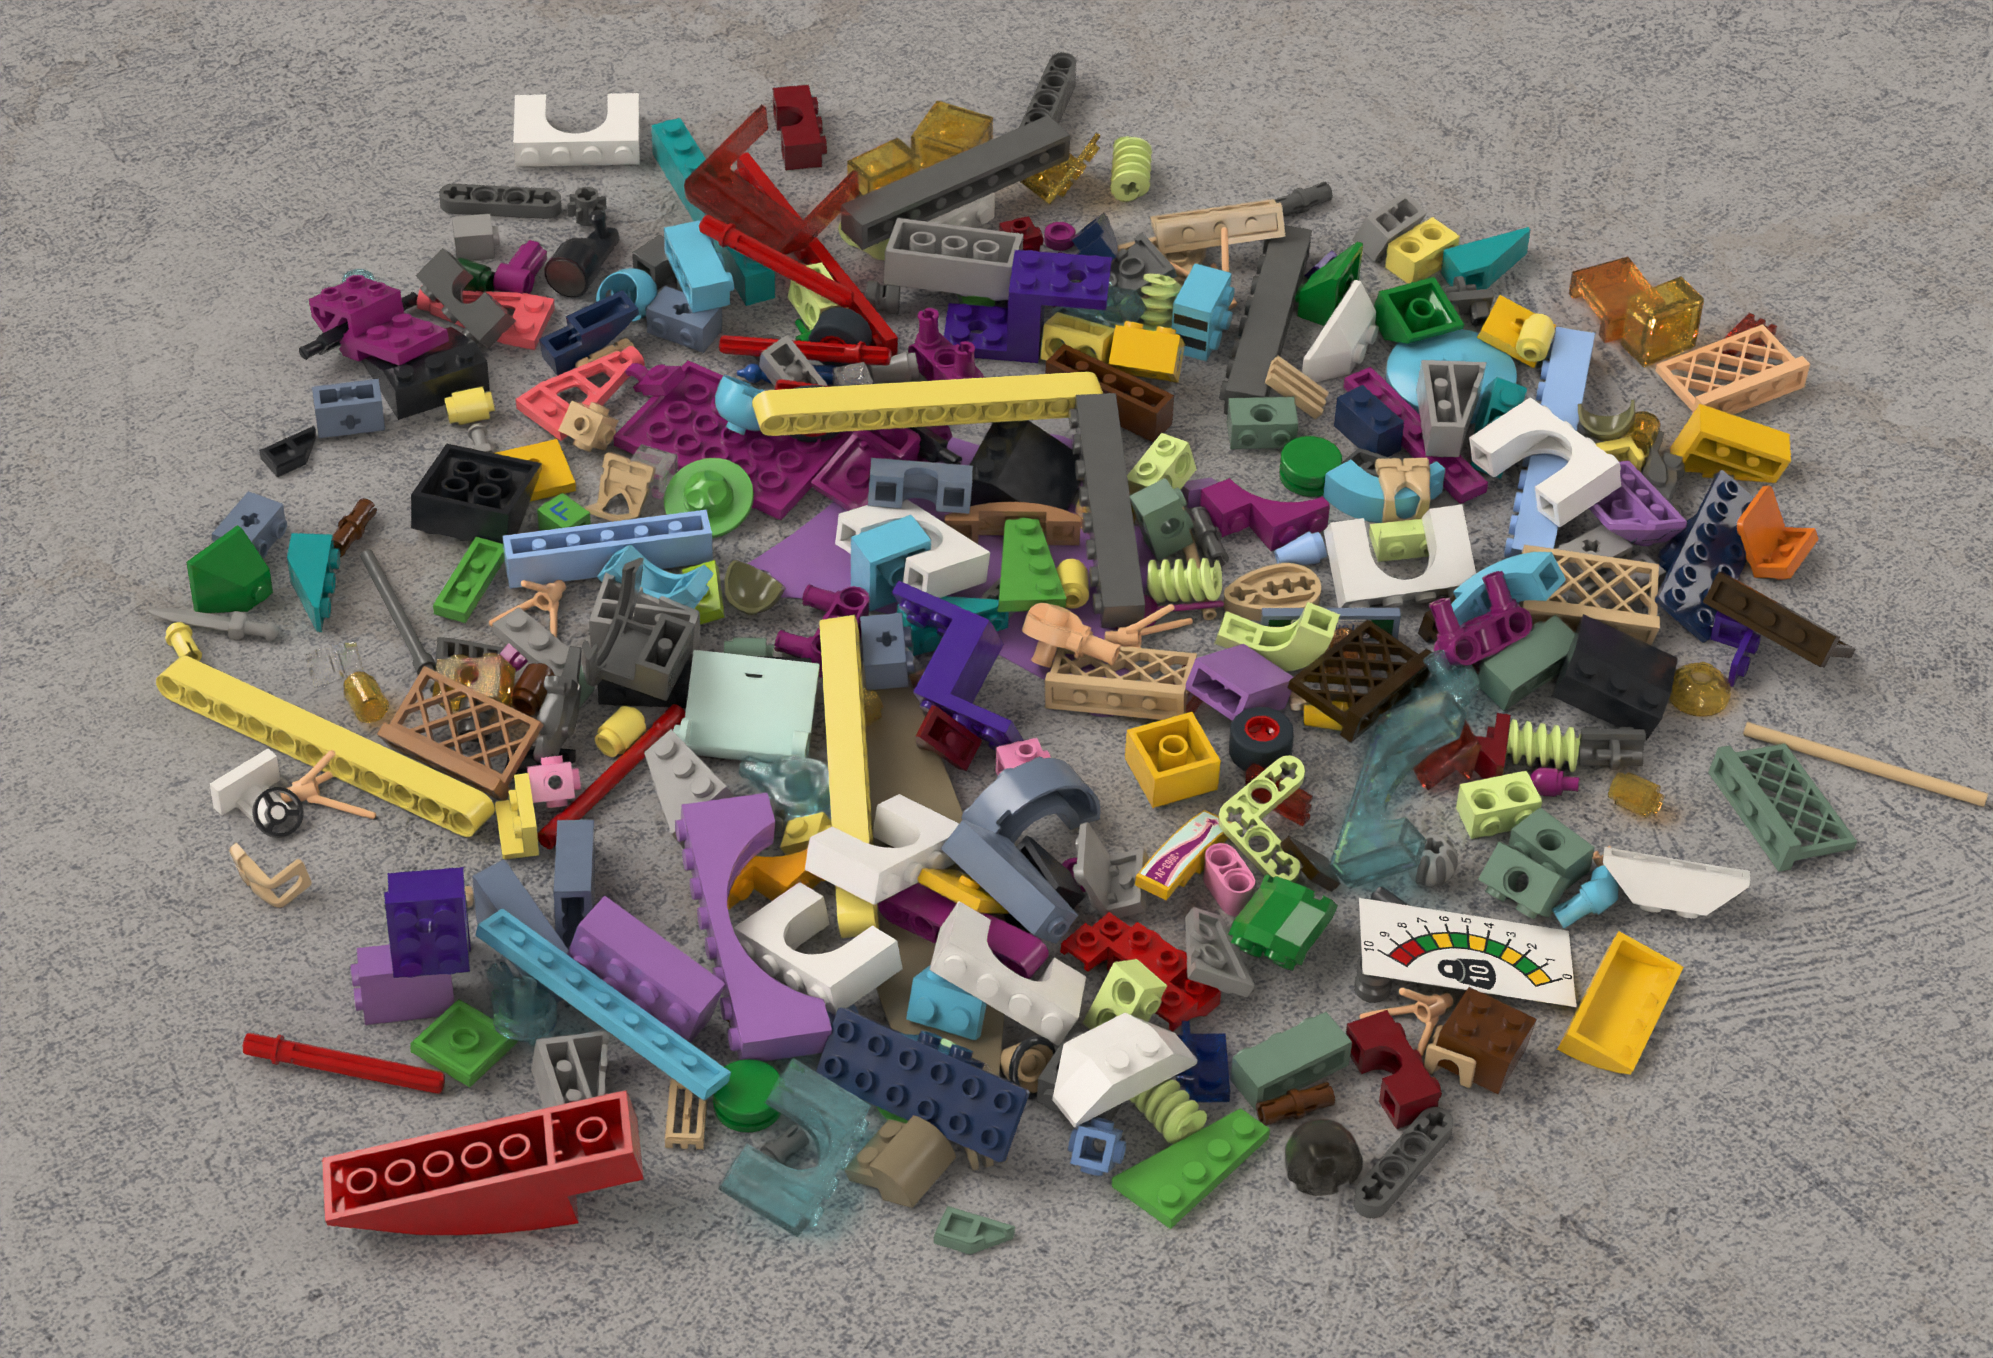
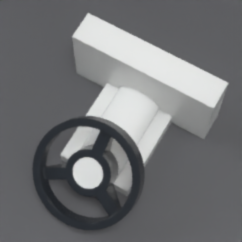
[210,748,304,838]

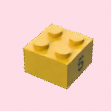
[1109,321,1185,383]
[1125,712,1221,808]

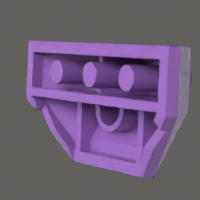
[1589,461,1687,546]

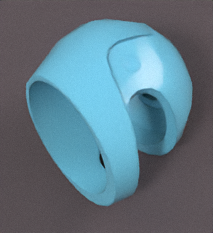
[596,268,658,321]

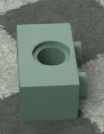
[1227,397,1298,449]
[1129,478,1194,561]
[1509,807,1595,891]
[1478,841,1570,919]

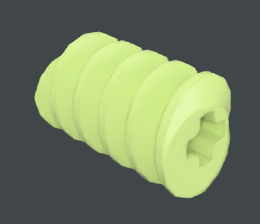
[1110,136,1152,202]
[1136,274,1182,331]
[1147,558,1222,603]
[1505,719,1581,772]
[1129,1078,1207,1144]

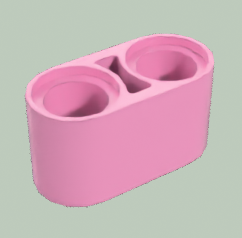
[1203,843,1255,917]

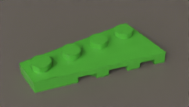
[998,518,1067,612]
[1112,1108,1270,1229]

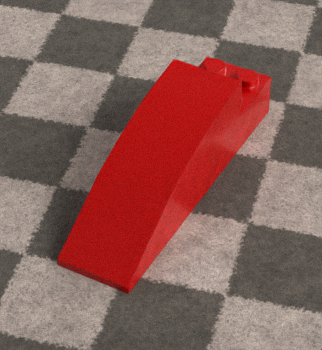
[322,1090,644,1235]

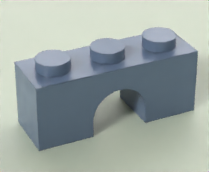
[868,458,973,514]

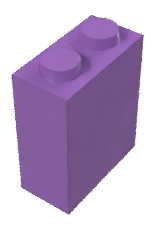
[1185,644,1293,721]
[351,945,454,1025]

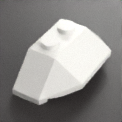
[1302,280,1379,382]
[1603,847,1750,918]
[1052,1013,1198,1128]

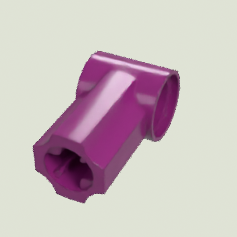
[493,240,547,294]

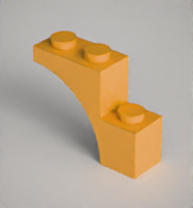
[727,849,825,910]

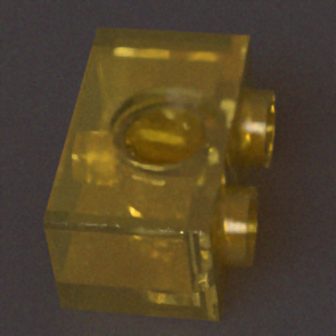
[432,653,516,711]

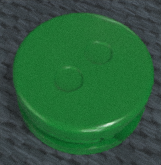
[1279,436,1342,497]
[713,1059,784,1133]

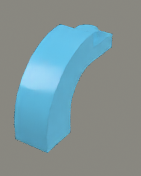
[1323,460,1445,523]
[597,544,714,609]
[1451,552,1566,625]

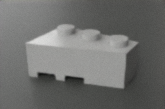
[1416,360,1487,457]
[589,572,700,654]
[531,1030,610,1108]

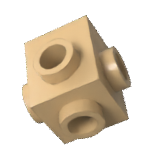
[558,401,619,452]

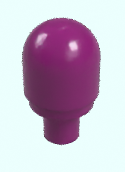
[1530,768,1580,797]

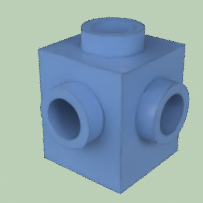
[1068,1117,1126,1176]

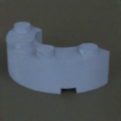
[962,757,1100,844]

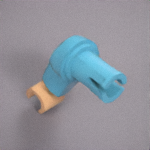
[1552,846,1619,929]

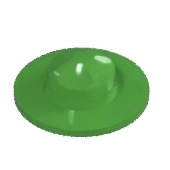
[664,458,754,538]

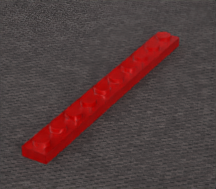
[734,152,898,357]

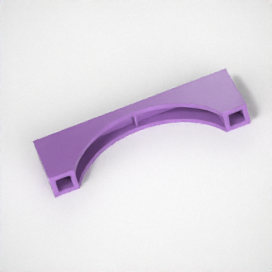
[675,793,832,1062]

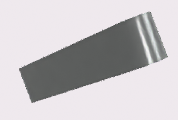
[1019,52,1077,128]

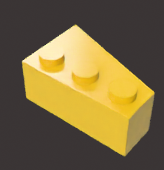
[1670,404,1791,483]

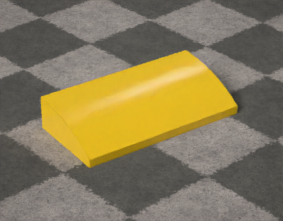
[1557,931,1684,1075]

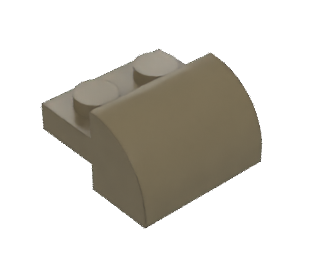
[844,1115,956,1208]

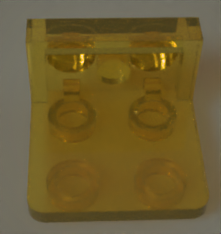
[1020,132,1101,204]

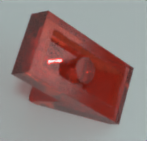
[1408,719,1481,791]

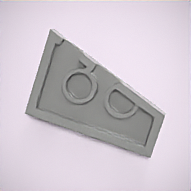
[1185,907,1255,997]

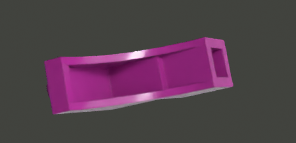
[1200,478,1330,551]

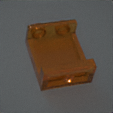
[1569,256,1665,343]

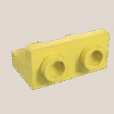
[495,773,539,859]

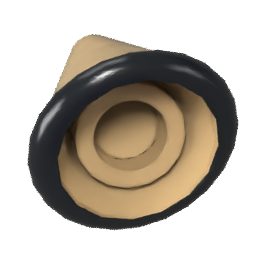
[1000,1036,1056,1099]

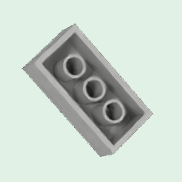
[884,218,1023,301]

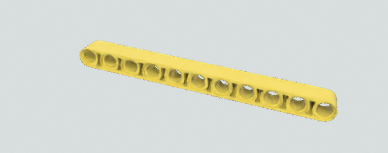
[752,372,1104,436]
[820,615,879,939]
[156,656,495,837]

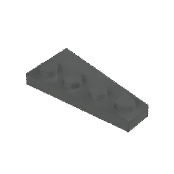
[1050,232,1177,323]

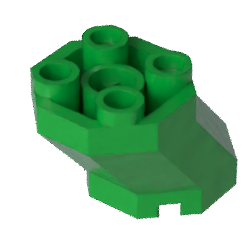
[1228,874,1338,971]

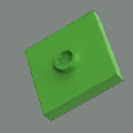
[410,999,518,1088]

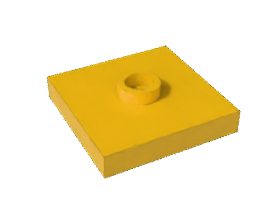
[1477,295,1556,368]
[495,439,576,502]
[917,868,1009,914]

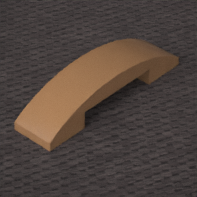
[945,502,1081,545]

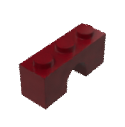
[772,85,827,170]
[1346,1010,1442,1129]

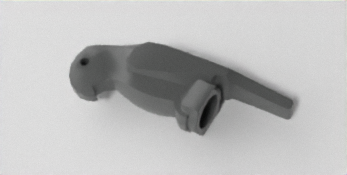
[1642,431,1685,513]
[533,646,582,764]

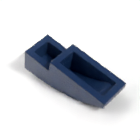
[1072,212,1118,260]
[539,290,639,376]

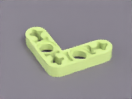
[1218,755,1305,883]

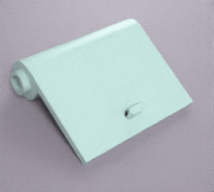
[673,650,820,768]

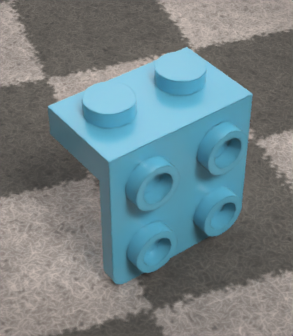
[906,965,986,1040]

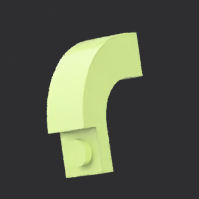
[1214,602,1340,672]

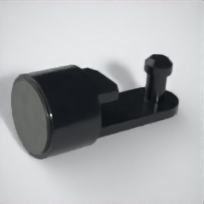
[544,210,620,298]

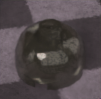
[1284,1118,1363,1196]

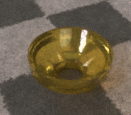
[1669,662,1731,717]

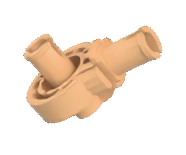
[1022,603,1121,668]

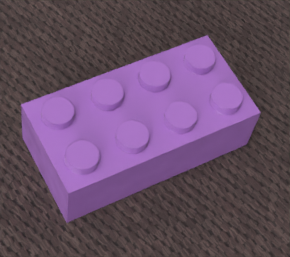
[567,896,726,1043]

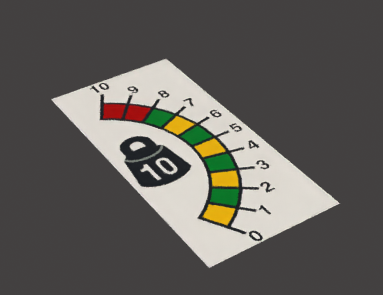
[1359,898,1576,1007]

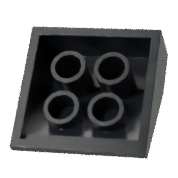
[361,327,490,420]
[970,420,1082,511]
[411,444,542,544]
[1551,614,1678,741]

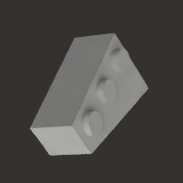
[644,729,734,849]

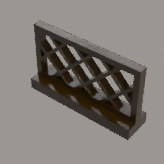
[1703,572,1856,668]
[1287,619,1436,743]

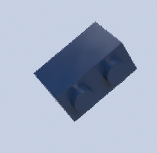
[1334,385,1404,457]

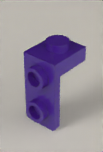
[1710,611,1761,687]

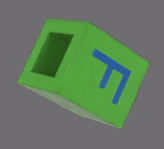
[537,493,591,531]

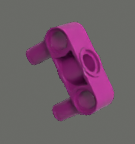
[908,308,985,381]
[1429,571,1532,666]
[774,584,869,678]

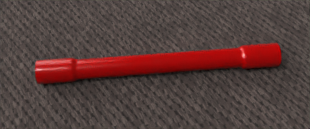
[537,704,686,849]

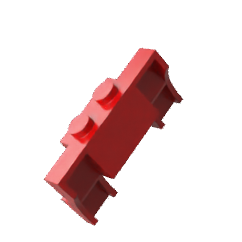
[1060,912,1221,1032]

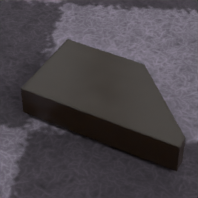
[1280,836,1341,892]

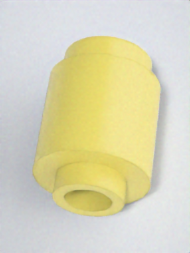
[1516,314,1555,362]
[444,386,495,425]
[1056,559,1089,609]
[595,706,646,757]

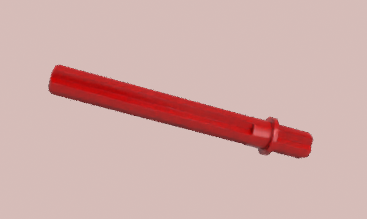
[699,215,854,308]
[719,335,892,368]
[242,1033,445,1094]

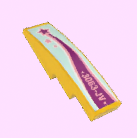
[1135,810,1232,901]

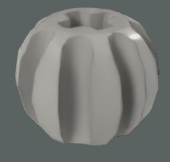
[1404,833,1458,887]

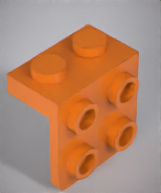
[1737,486,1819,580]

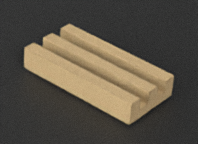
[1265,356,1329,419]
[665,1079,708,1149]

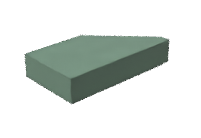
[934,1206,1015,1255]

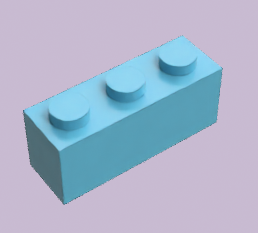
[664,220,734,313]

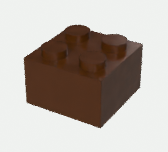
[1436,987,1537,1094]

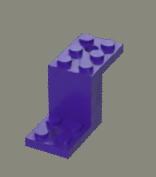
[944,250,1112,363]
[892,580,1024,751]
[384,867,471,978]

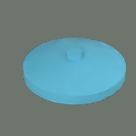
[1386,329,1517,424]

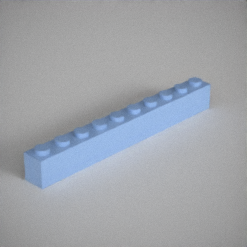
[1504,327,1595,558]

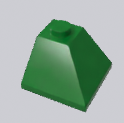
[1295,241,1363,326]
[1374,277,1464,344]
[186,525,273,614]

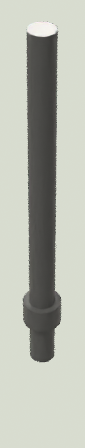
[360,549,441,693]

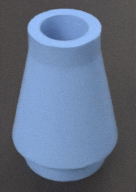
[1274,531,1327,565]

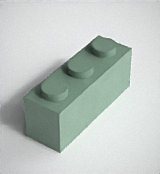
[1475,615,1575,711]
[1230,1012,1352,1111]

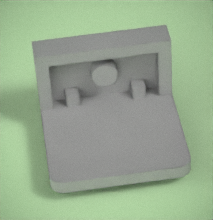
[1073,822,1149,918]

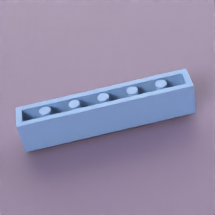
[503,510,713,589]

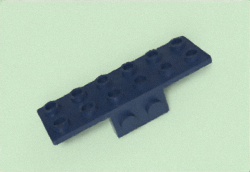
[1655,470,1754,643]
[815,1007,1030,1162]

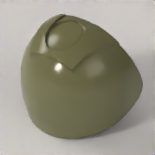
[1578,399,1635,441]
[724,560,786,615]

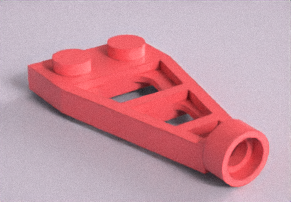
[417,289,555,350]
[516,346,645,441]

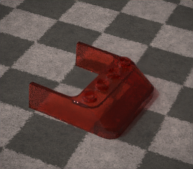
[684,104,859,255]

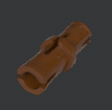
[333,498,377,557]
[1256,1082,1335,1126]

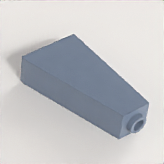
[553,820,595,950]
[941,820,1078,944]
[472,859,569,1007]

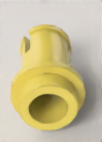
[165,622,202,661]

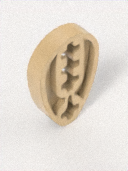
[1223,563,1321,621]

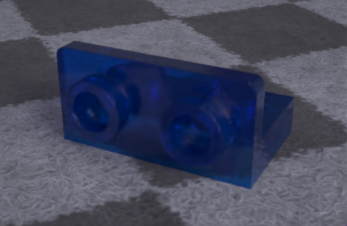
[1176,1021,1230,1102]

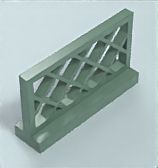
[1708,743,1857,872]

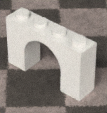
[513,93,640,167]
[1469,397,1621,527]
[835,499,990,598]
[1324,504,1476,608]
[805,794,959,905]
[733,882,903,1016]
[930,901,1086,1046]

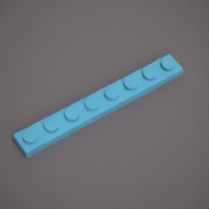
[475,908,731,1101]

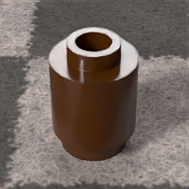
[510,663,555,716]

